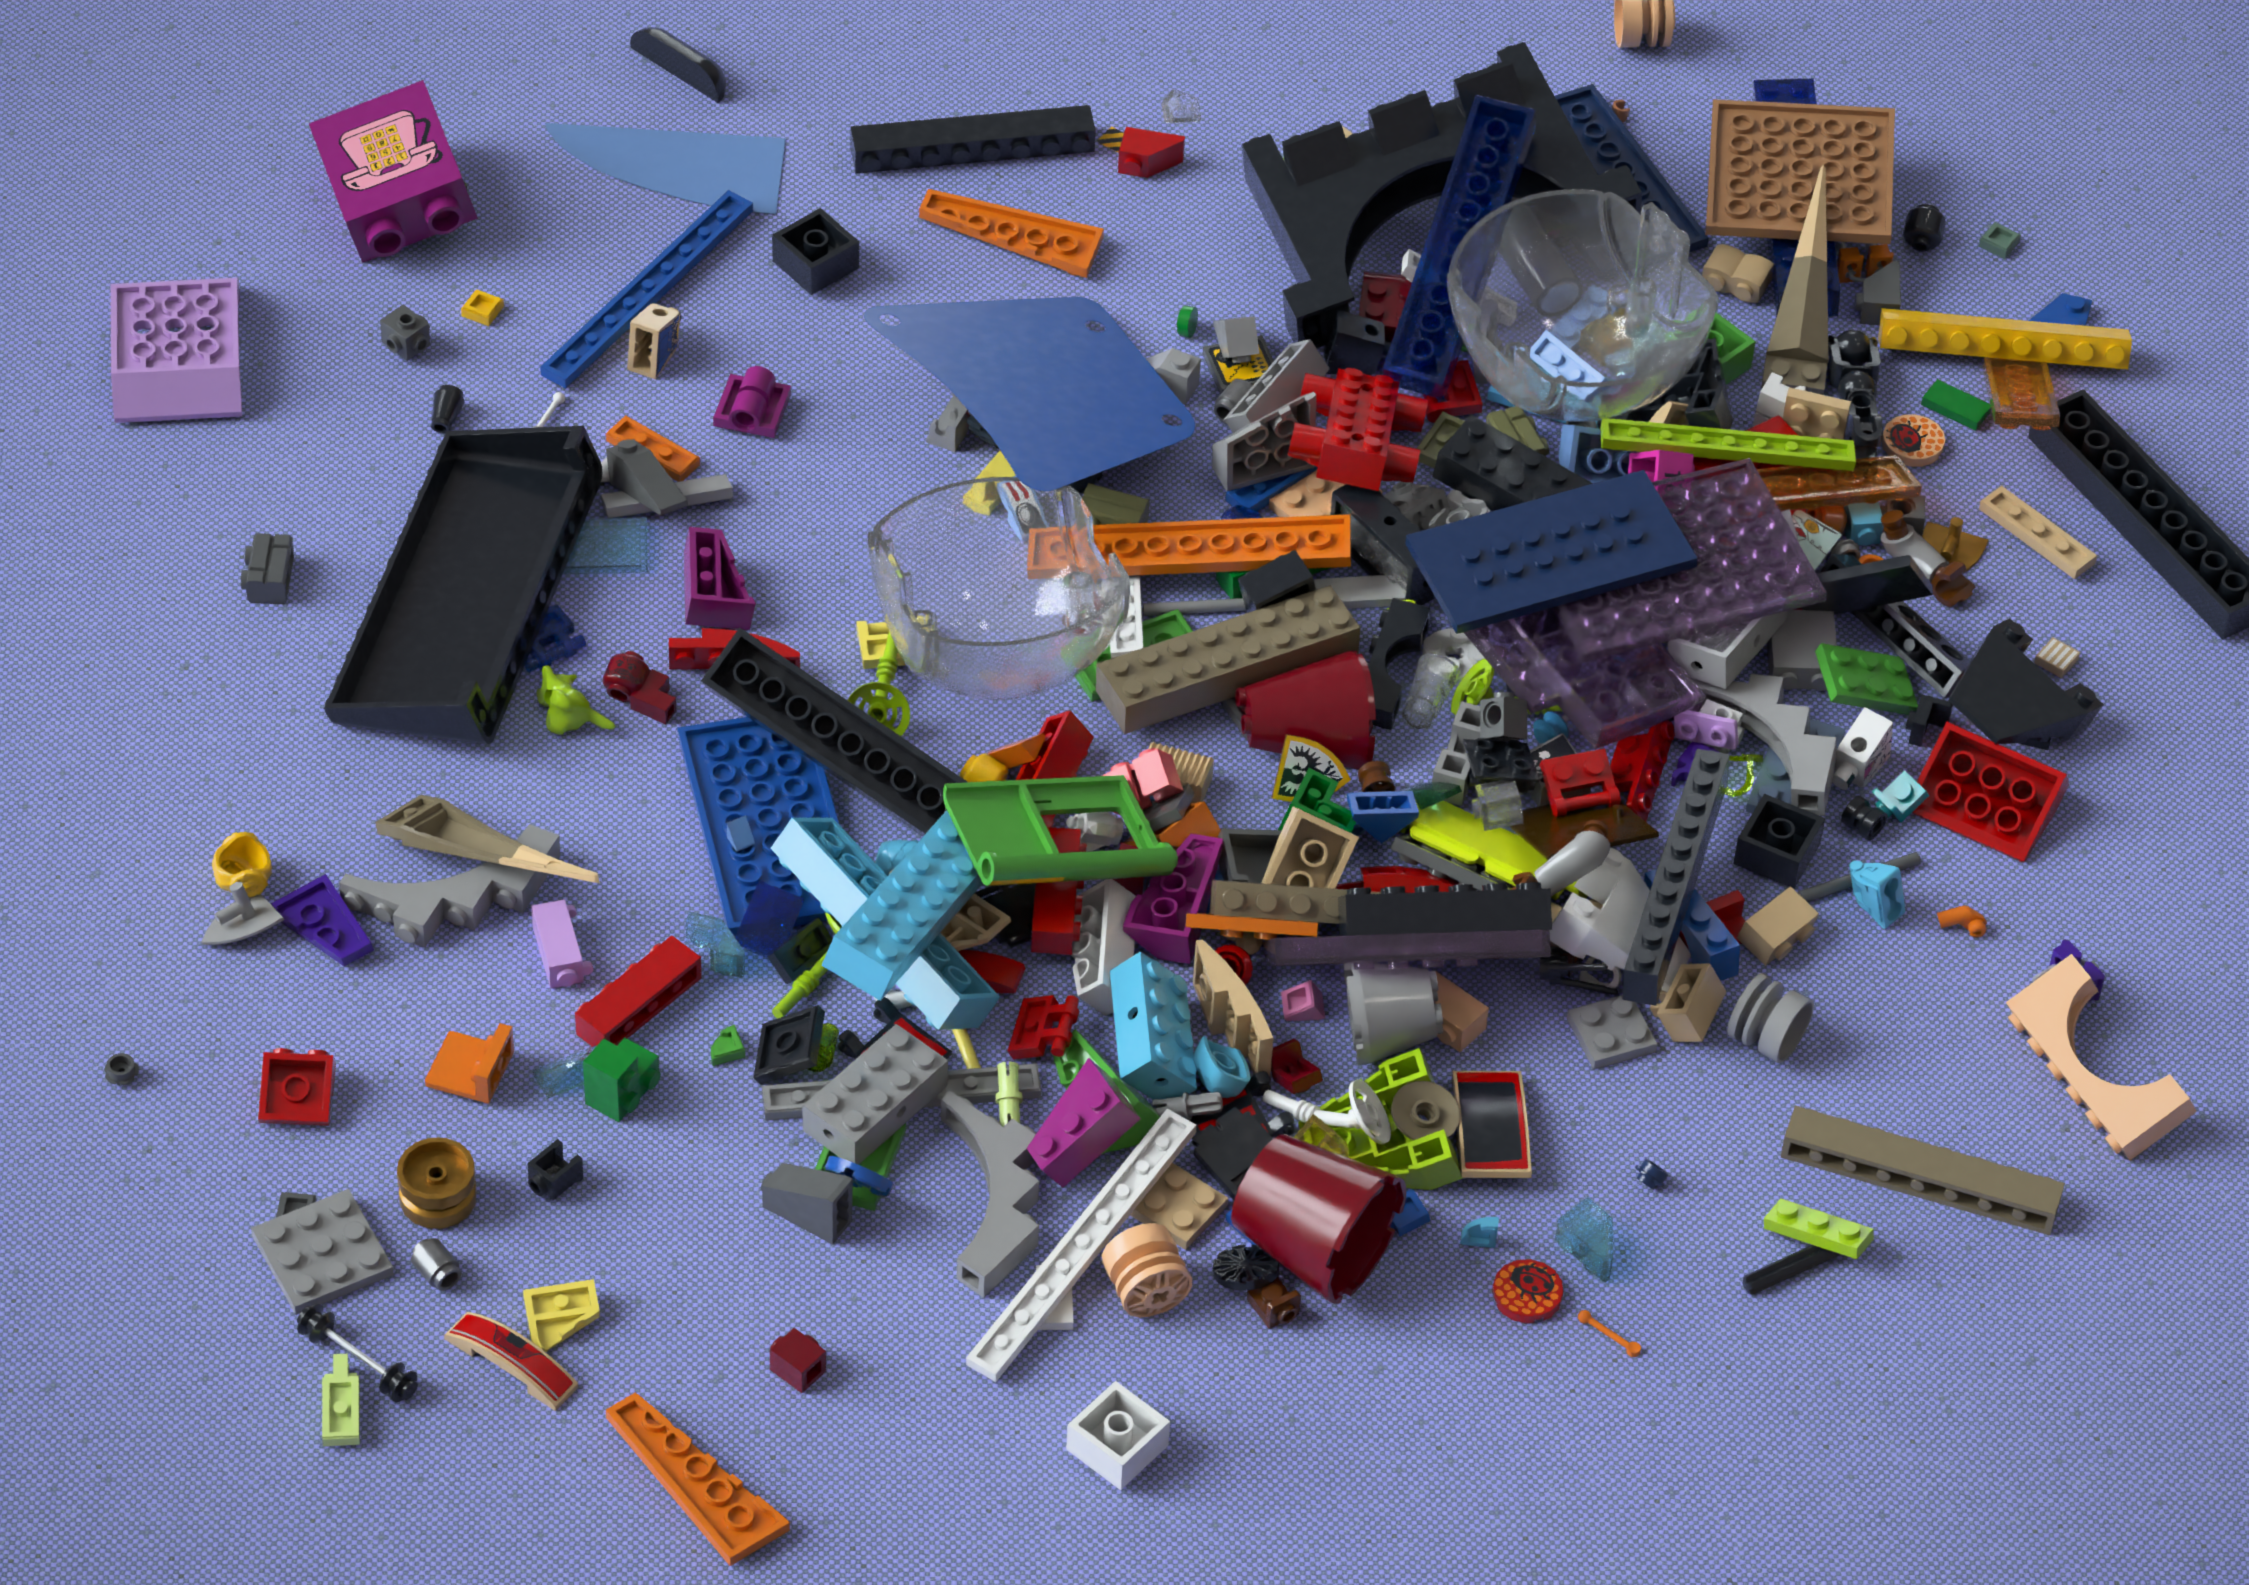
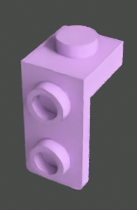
[1673,690,1738,750]

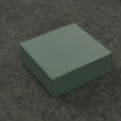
[1978,222,2021,259]

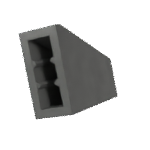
[761,1163,853,1245]

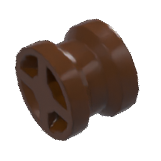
[1358,761,1395,792]

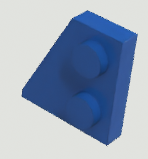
[2029,293,2092,326]

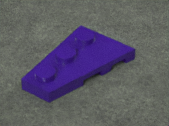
[271,874,374,966]

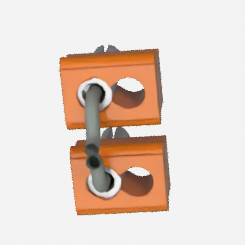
[1835,242,1894,283]

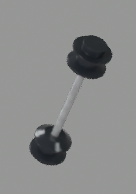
[297,1303,418,1403]

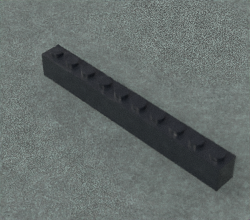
[1623,749,1730,1006]

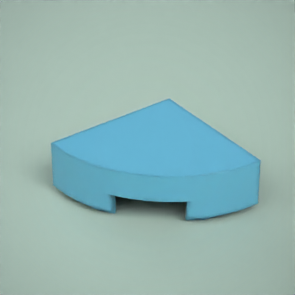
[1460,1217,1499,1248]

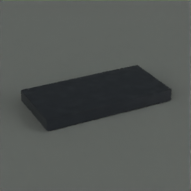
[1787,555,1933,615]

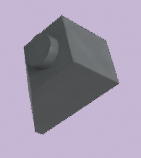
[1854,261,1901,325]

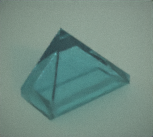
[533,1046,596,1099]

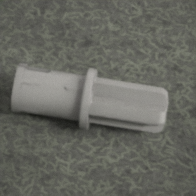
[1152,1092,1223,1120]

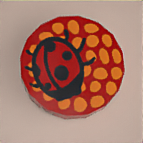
[1492,1259,1564,1324]

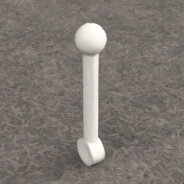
[532,392,565,428]

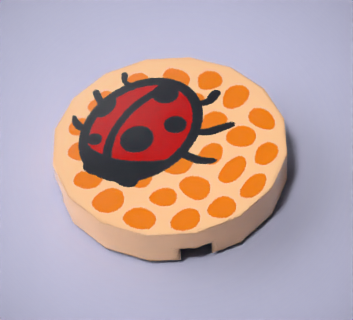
[1882,414,1946,467]

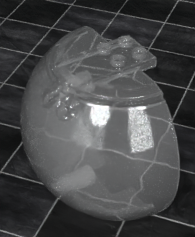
[1447,189,1719,422]
[868,477,1130,701]

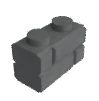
[241,533,294,605]

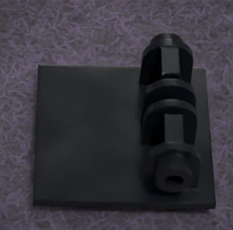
[1463,738,1539,794]

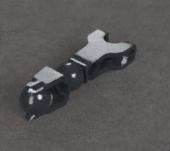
[1828,329,1883,484]

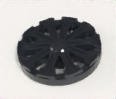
[1213,1244,1279,1291]

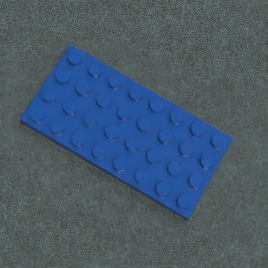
[677,717,839,937]

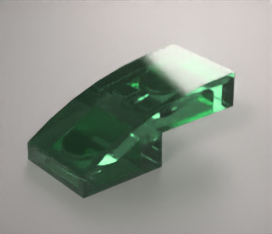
[1398,782,1462,810]

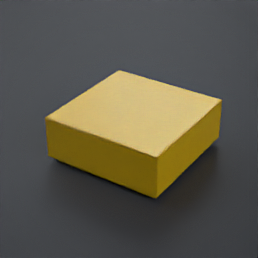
[461,289,504,326]

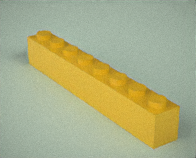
[1878,308,2132,370]

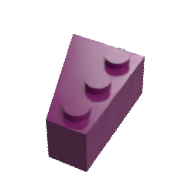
[1026,1058,1141,1188]

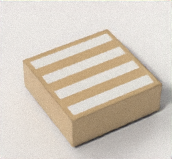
[2034,637,2080,678]

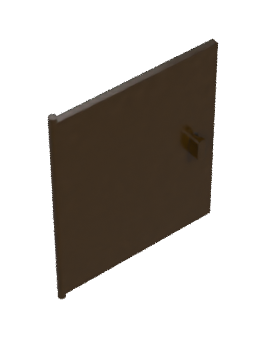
[1497,801,1659,860]

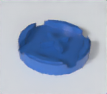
[825,1156,894,1197]

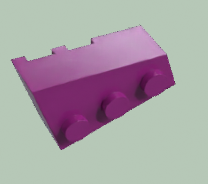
[684,527,756,630]

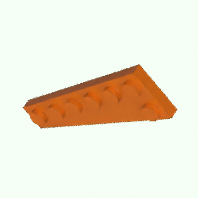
[606,1392,790,1566]

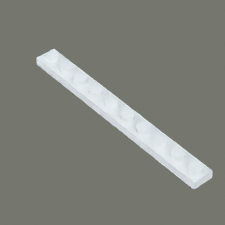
[966,1109,1196,1382]

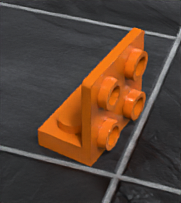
[425,1023,514,1104]

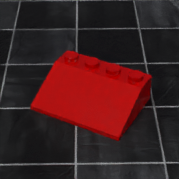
[1912,722,2069,863]

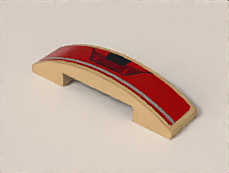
[444,1312,578,1411]

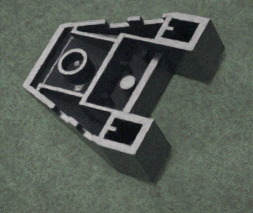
[1597,338,1733,429]
[1948,618,2104,744]

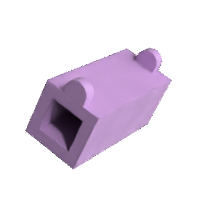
[532,899,593,989]

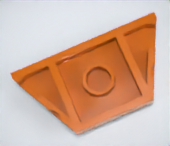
[1186,913,1318,940]

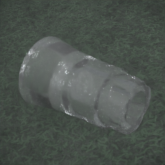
[1402,653,1461,729]

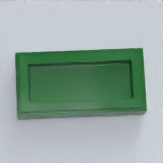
[1921,379,1992,431]

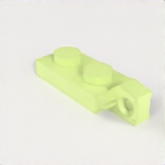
[322,1353,360,1446]

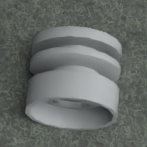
[1727,973,1815,1063]

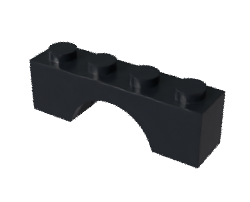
[1366,598,1430,730]

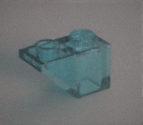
[1555,1197,1613,1283]

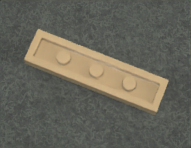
[1979,486,2097,579]

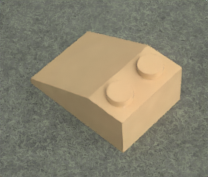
[1262,807,1359,924]

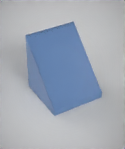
[727,815,755,852]

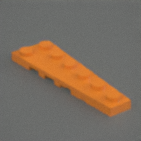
[919,189,1104,278]

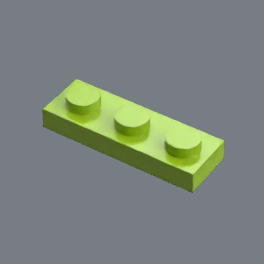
[1764,1198,1874,1259]

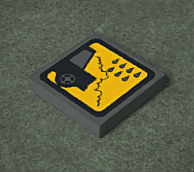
[1203,335,1274,395]

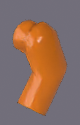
[1937,905,1987,937]

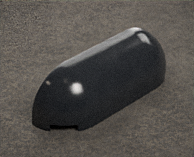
[630,27,726,103]

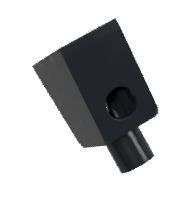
[1324,310,1400,375]

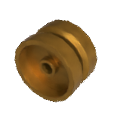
[397,1138,477,1229]

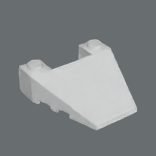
[1544,848,1691,992]

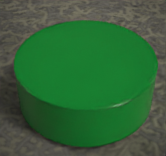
[1177,305,1198,338]

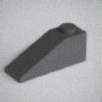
[606,439,688,516]

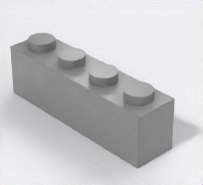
[1224,339,1329,433]

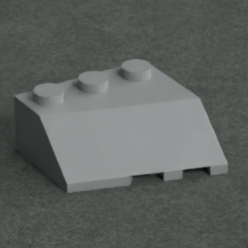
[1212,392,1316,491]

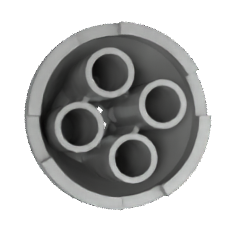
[1343,961,1443,1065]

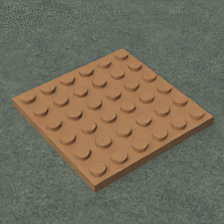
[1705,99,1895,244]

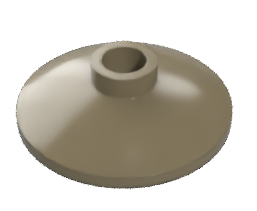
[1391,1081,1460,1140]

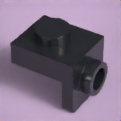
[1905,694,1953,747]

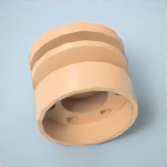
[1614,0,1675,48]
[1102,1223,1192,1318]

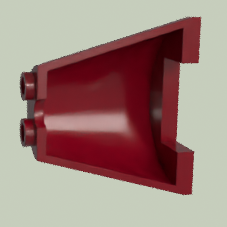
[1235,651,1376,770]

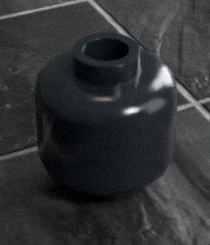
[1903,204,1946,252]

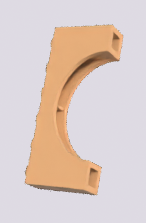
[2006,954,2197,1161]

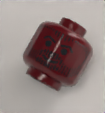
[602,651,650,702]

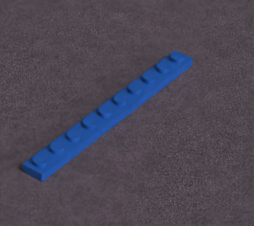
[540,190,753,389]

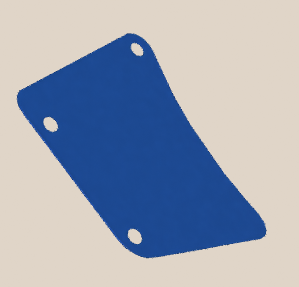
[864,296,1195,491]

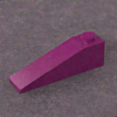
[1123,833,1224,964]

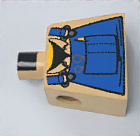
[627,303,682,379]

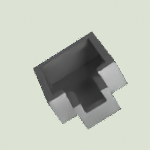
[1218,828,1282,883]

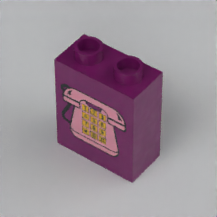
[309,80,478,263]

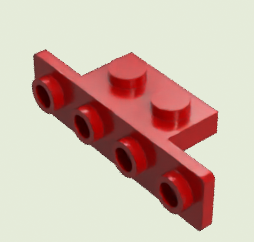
[1610,710,1675,822]

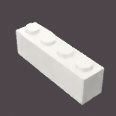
[1071,879,1136,1016]

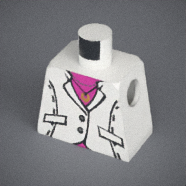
[1832,707,1893,790]

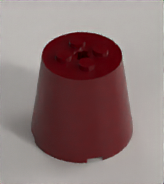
[1231,1134,1406,1304]

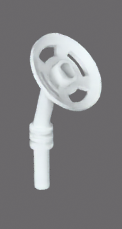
[1263,1079,1391,1144]

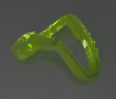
[1725,754,1763,797]

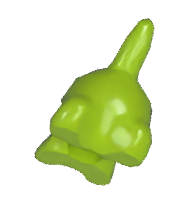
[536,665,616,735]

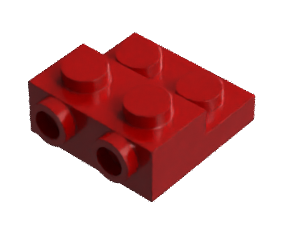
[258,1048,336,1126]

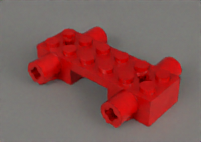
[1288,368,1429,491]

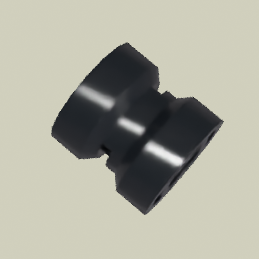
[1841,795,1888,841]

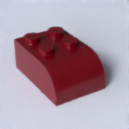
[1359,271,1425,356]

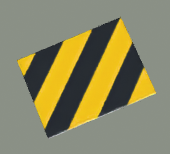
[1096,126,1124,153]

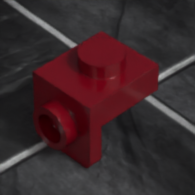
[1271,1038,1323,1094]

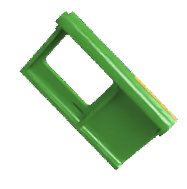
[943,775,1178,886]

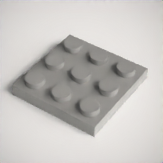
[251,1189,394,1315]

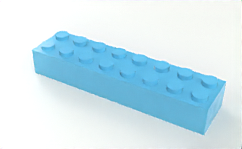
[822,810,983,1001]
[771,818,1000,1030]

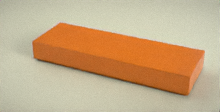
[606,415,700,482]

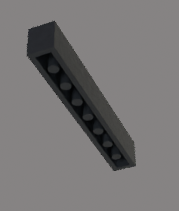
[850,105,1096,174]

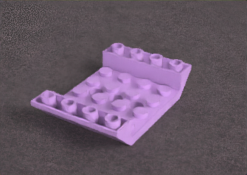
[111,278,242,423]

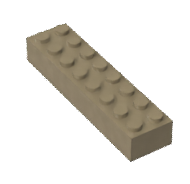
[1096,585,1361,734]

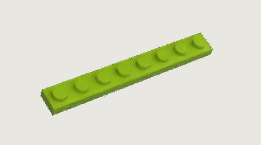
[1600,418,1856,471]

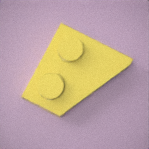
[523,1279,600,1352]

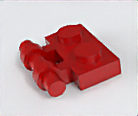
[1007,995,1080,1060]

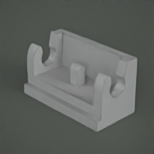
[926,394,971,452]

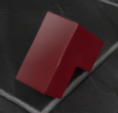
[630,669,676,725]

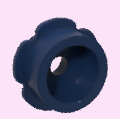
[1635,1158,1668,1190]

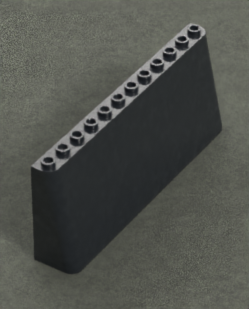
[324,426,602,744]

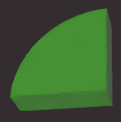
[711,1025,745,1066]

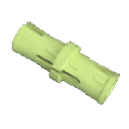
[995,1062,1023,1127]

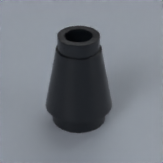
[431,385,465,433]

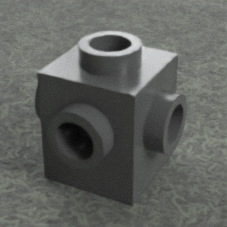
[380,304,430,361]

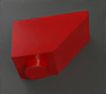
[1118,127,1185,178]

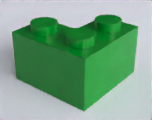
[1278,768,1356,833]
[583,1038,661,1122]

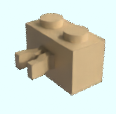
[1650,964,1727,1042]

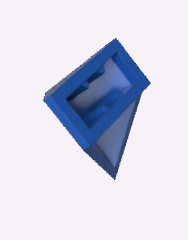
[1347,791,1419,844]

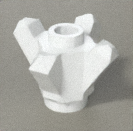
[1066,812,1123,852]

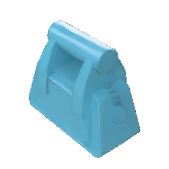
[1849,861,1906,929]

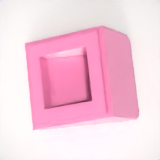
[1281,980,1325,1021]

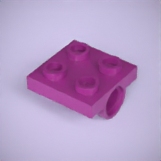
[713,366,791,438]

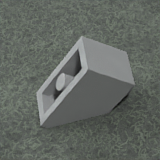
[1213,316,1259,363]
[1146,348,1201,405]

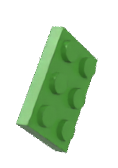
[1815,643,1918,715]

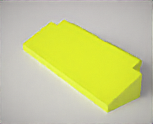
[1399,792,1588,900]

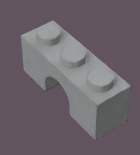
[1431,701,1480,806]

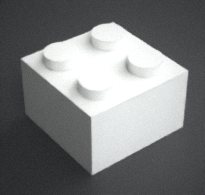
[1066,1381,1170,1490]

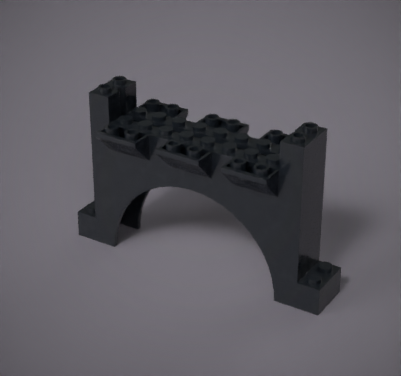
[1242,42,1642,348]

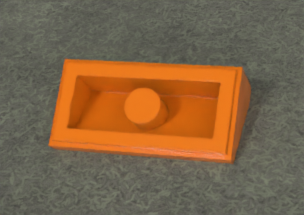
[987,733,1046,769]

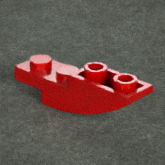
[669,628,800,670]
[1335,866,1459,893]

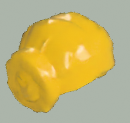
[212,832,272,898]

